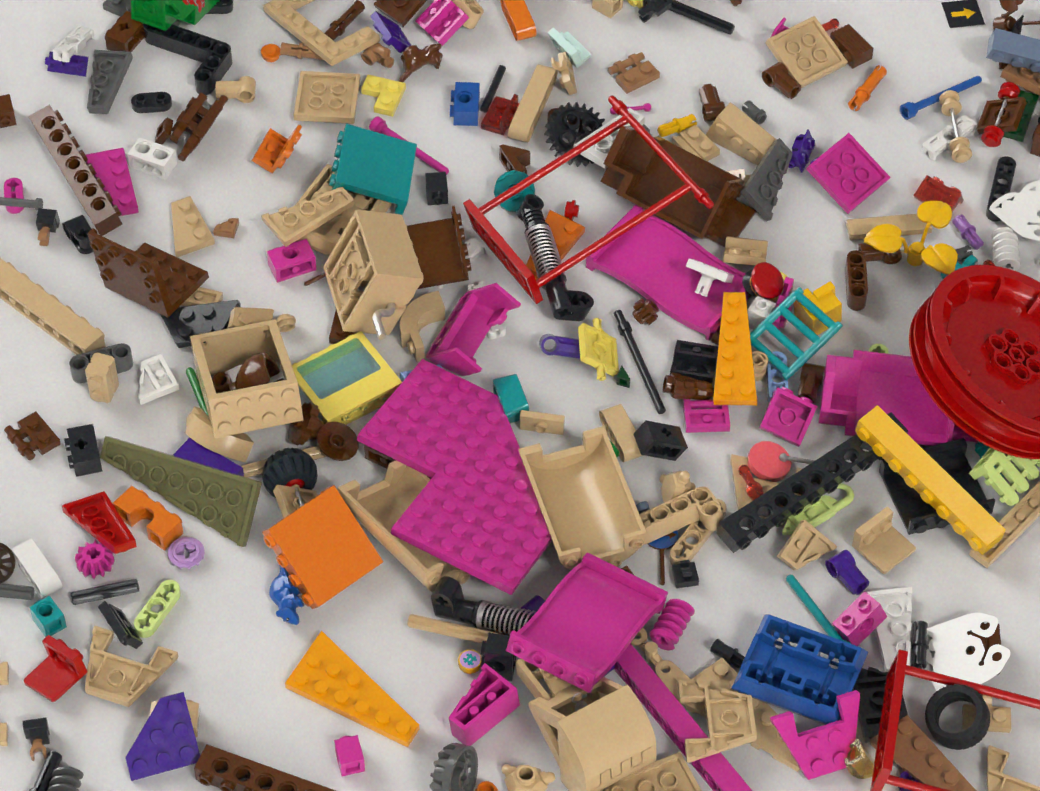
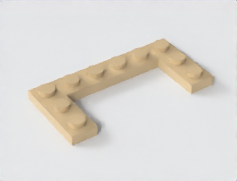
[263,0,380,66]

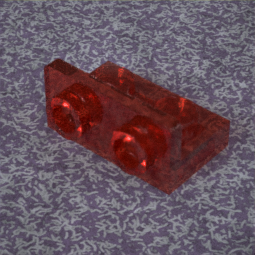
[481,94,520,135]
[913,175,964,212]

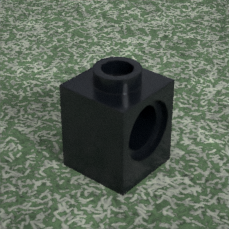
[425,172,448,205]

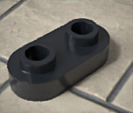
[131,92,172,113]

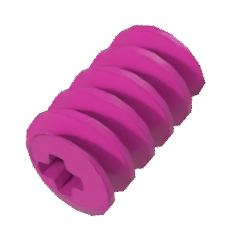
[649,599,695,651]

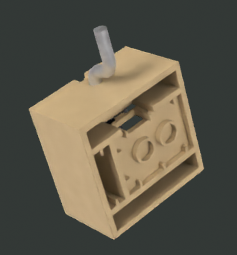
[323,209,424,340]

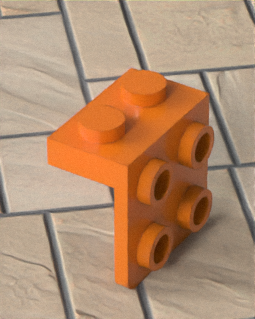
[251,124,302,174]

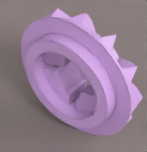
[168,537,204,570]

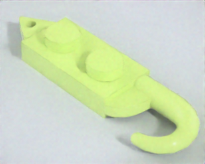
[782,483,854,535]

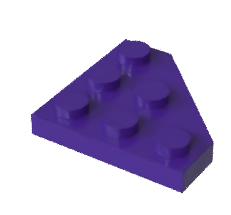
[125,691,200,781]

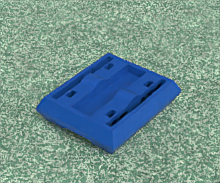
[732,614,868,725]

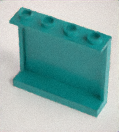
[329,124,417,215]

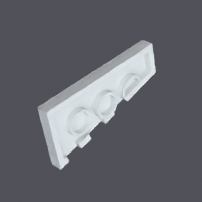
[574,108,645,168]

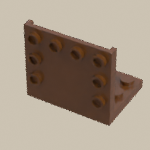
[87,228,209,317]

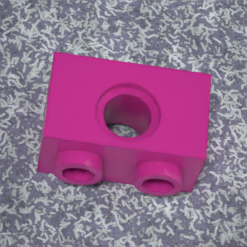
[267,239,317,283]
[832,591,887,646]

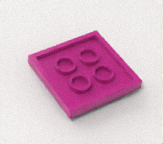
[806,133,891,214]

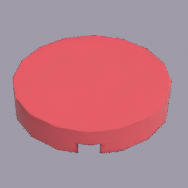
[747,441,792,482]

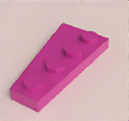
[85,148,139,216]

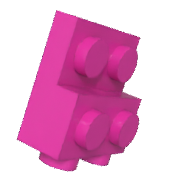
[759,387,818,447]

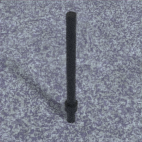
[614,310,666,414]

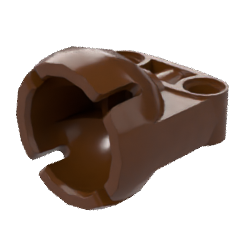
[212,353,285,394]

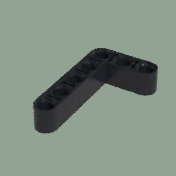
[143,24,232,95]

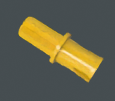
[657,114,697,137]

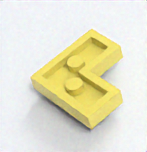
[361,75,406,117]

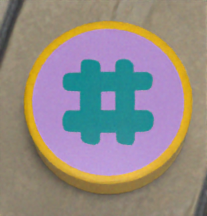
[458,649,482,674]

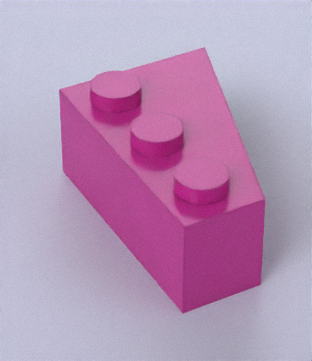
[449,663,520,746]

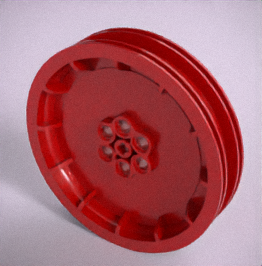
[909,265,1040,459]

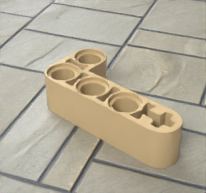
[639,487,724,545]

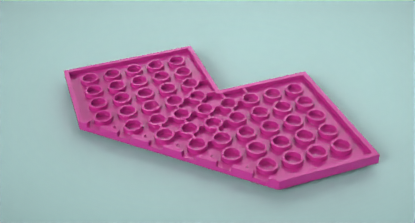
[357,359,554,595]

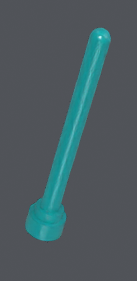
[786,575,851,644]

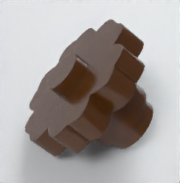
[288,402,324,446]

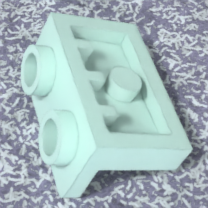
[548,28,591,68]

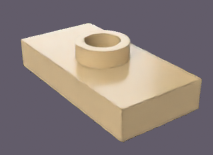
[520,410,565,435]

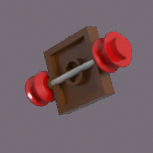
[976,82,1027,147]

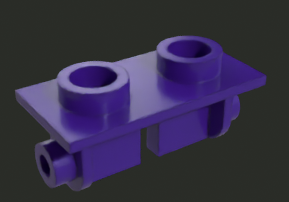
[45,51,89,77]
[788,129,815,173]

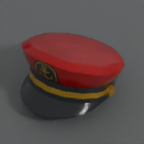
[742,262,784,300]

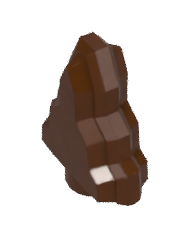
[663,372,714,400]

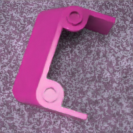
[426,283,521,376]

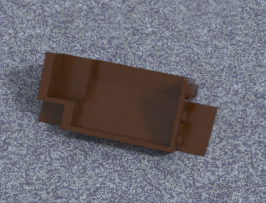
[600,126,757,247]

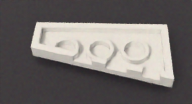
[867,587,912,672]

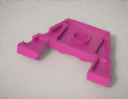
[770,690,860,780]

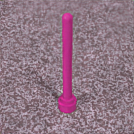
[369,116,449,175]

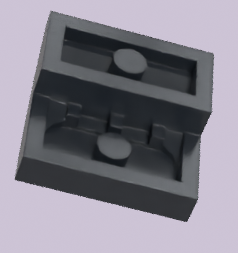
[670,340,718,383]

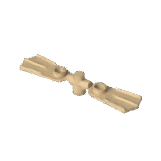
[631,627,698,704]

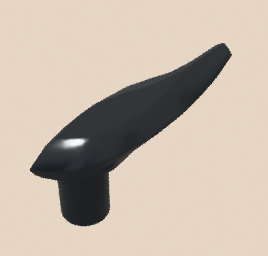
[1011,15,1024,35]

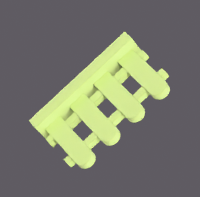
[969,447,1040,506]

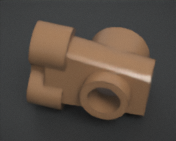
[361,43,394,68]

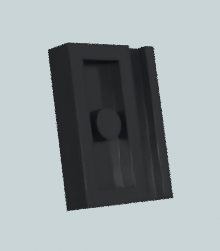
[98,601,143,649]

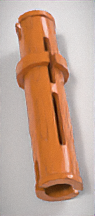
[848,65,887,111]

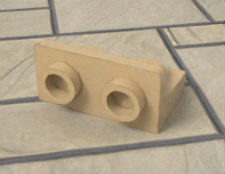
[723,236,768,266]

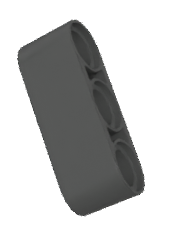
[69,343,133,383]

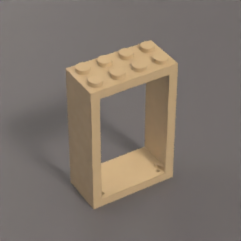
[190,319,303,438]

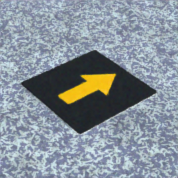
[941,0,985,28]

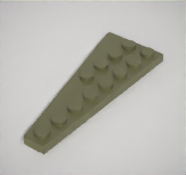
[100,436,262,547]

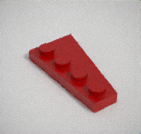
[62,491,137,554]

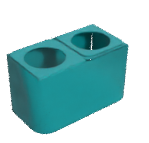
[493,374,529,423]

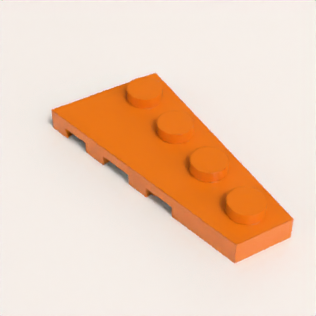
[526,210,585,280]

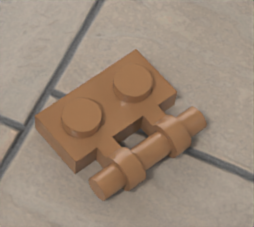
[608,52,660,94]

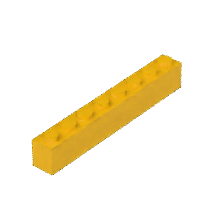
[855,405,1006,555]

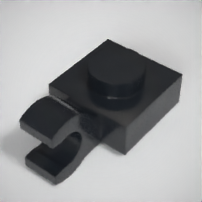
[638,0,673,23]

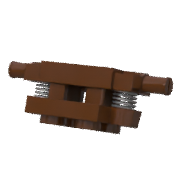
[170,92,228,161]

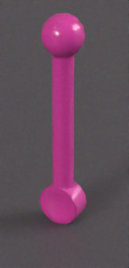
[610,103,651,114]

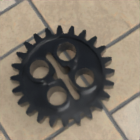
[544,102,605,167]

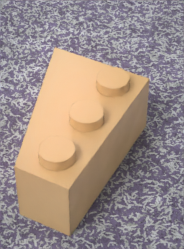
[706,102,777,165]

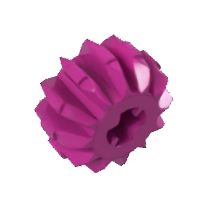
[75,539,115,579]

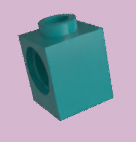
[30,596,67,637]

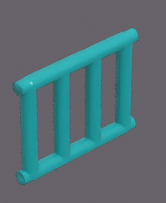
[750,287,843,381]

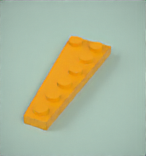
[713,292,757,406]

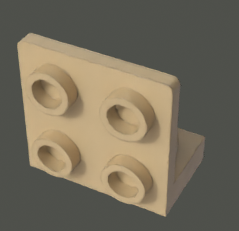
[852,507,916,574]

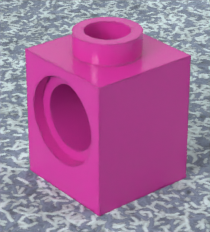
[334,735,365,776]

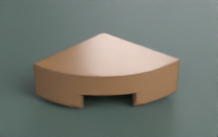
[213,218,239,239]

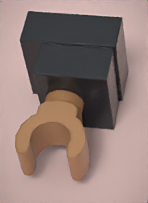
[36,208,60,246]
[23,717,50,761]

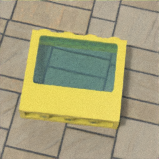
[292,331,402,425]

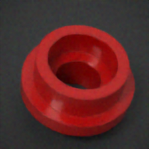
[564,200,579,221]

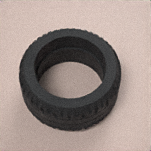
[925,684,990,750]

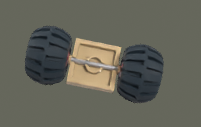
[262,448,318,518]

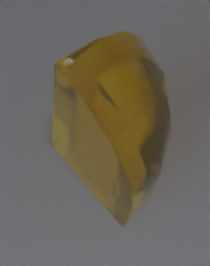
[844,738,874,779]

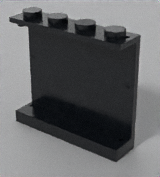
[879,438,995,535]

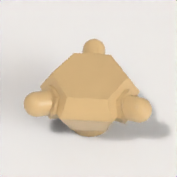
[659,471,696,503]
[501,764,555,791]

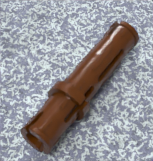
[325,0,365,41]

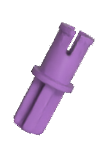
[952,214,984,250]

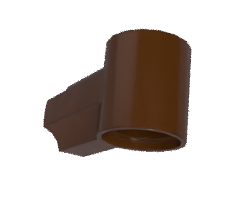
[762,62,801,99]
[699,84,725,122]
[858,243,902,264]
[797,363,825,403]

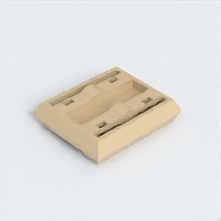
[295,164,393,256]

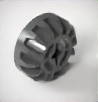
[430,743,478,791]

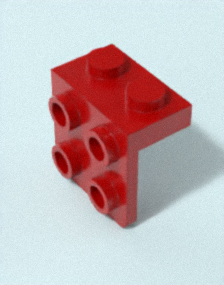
[24,635,88,702]

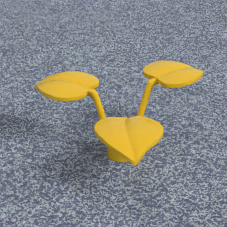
[864,201,958,275]

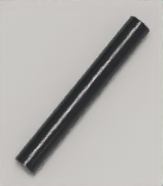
[480,65,506,113]

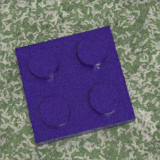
[370,11,411,53]

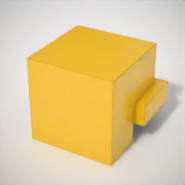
[794,281,842,335]

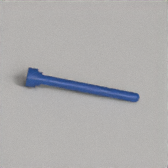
[900,76,982,120]

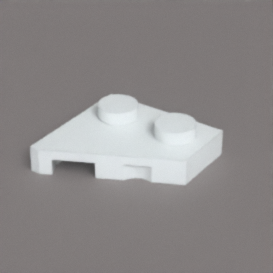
[138,354,179,405]

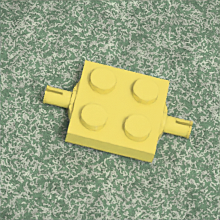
[578,318,619,381]

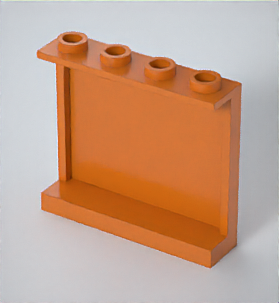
[262,485,383,609]

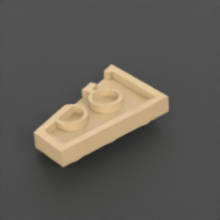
[171,196,215,257]

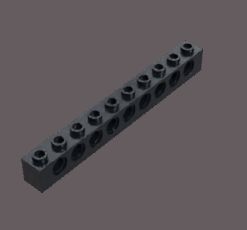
[716,412,908,553]

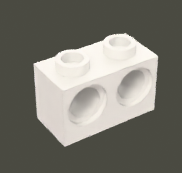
[128,137,177,180]

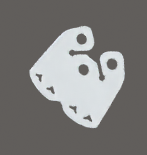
[989,180,1040,241]
[926,613,1010,691]

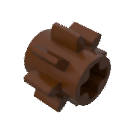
[632,298,659,325]

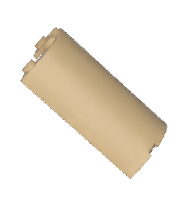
[518,426,647,570]
[337,460,470,592]

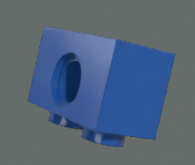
[450,82,480,126]

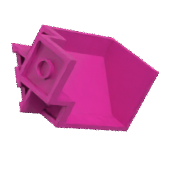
[819,350,977,446]

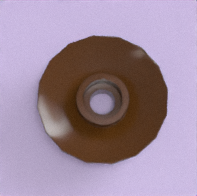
[317,422,359,461]

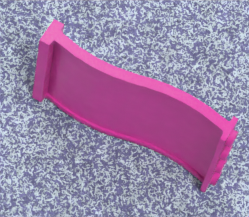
[586,205,752,341]
[506,552,668,693]

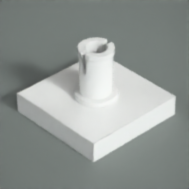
[686,258,734,297]

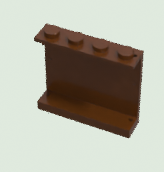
[407,205,472,289]

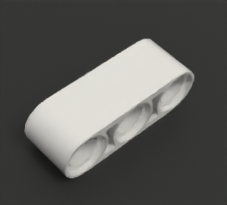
[11,539,63,599]

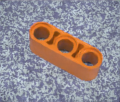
[500,0,537,41]

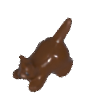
[398,44,443,82]

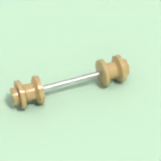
[939,90,972,163]

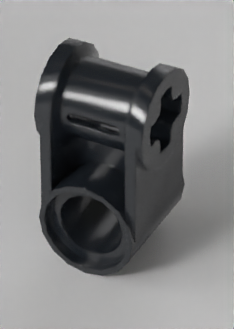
[62,215,93,254]

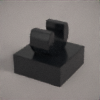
[672,560,699,589]

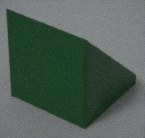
[617,365,630,388]

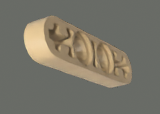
[670,499,726,565]

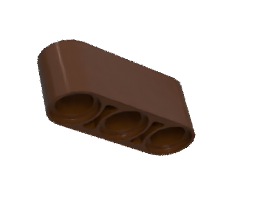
[845,250,868,311]

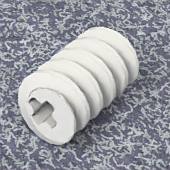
[991,227,1021,271]

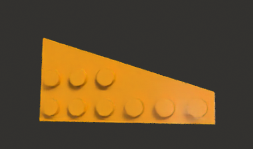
[285,631,420,747]

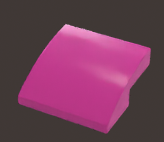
[415,0,469,46]

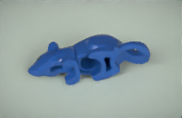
[269,565,304,625]

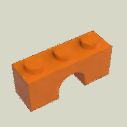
[113,486,183,551]

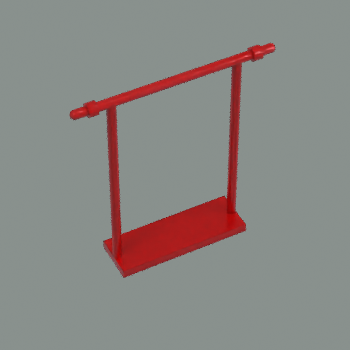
[463,95,714,304]
[870,649,1040,791]

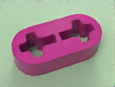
[4,178,24,214]

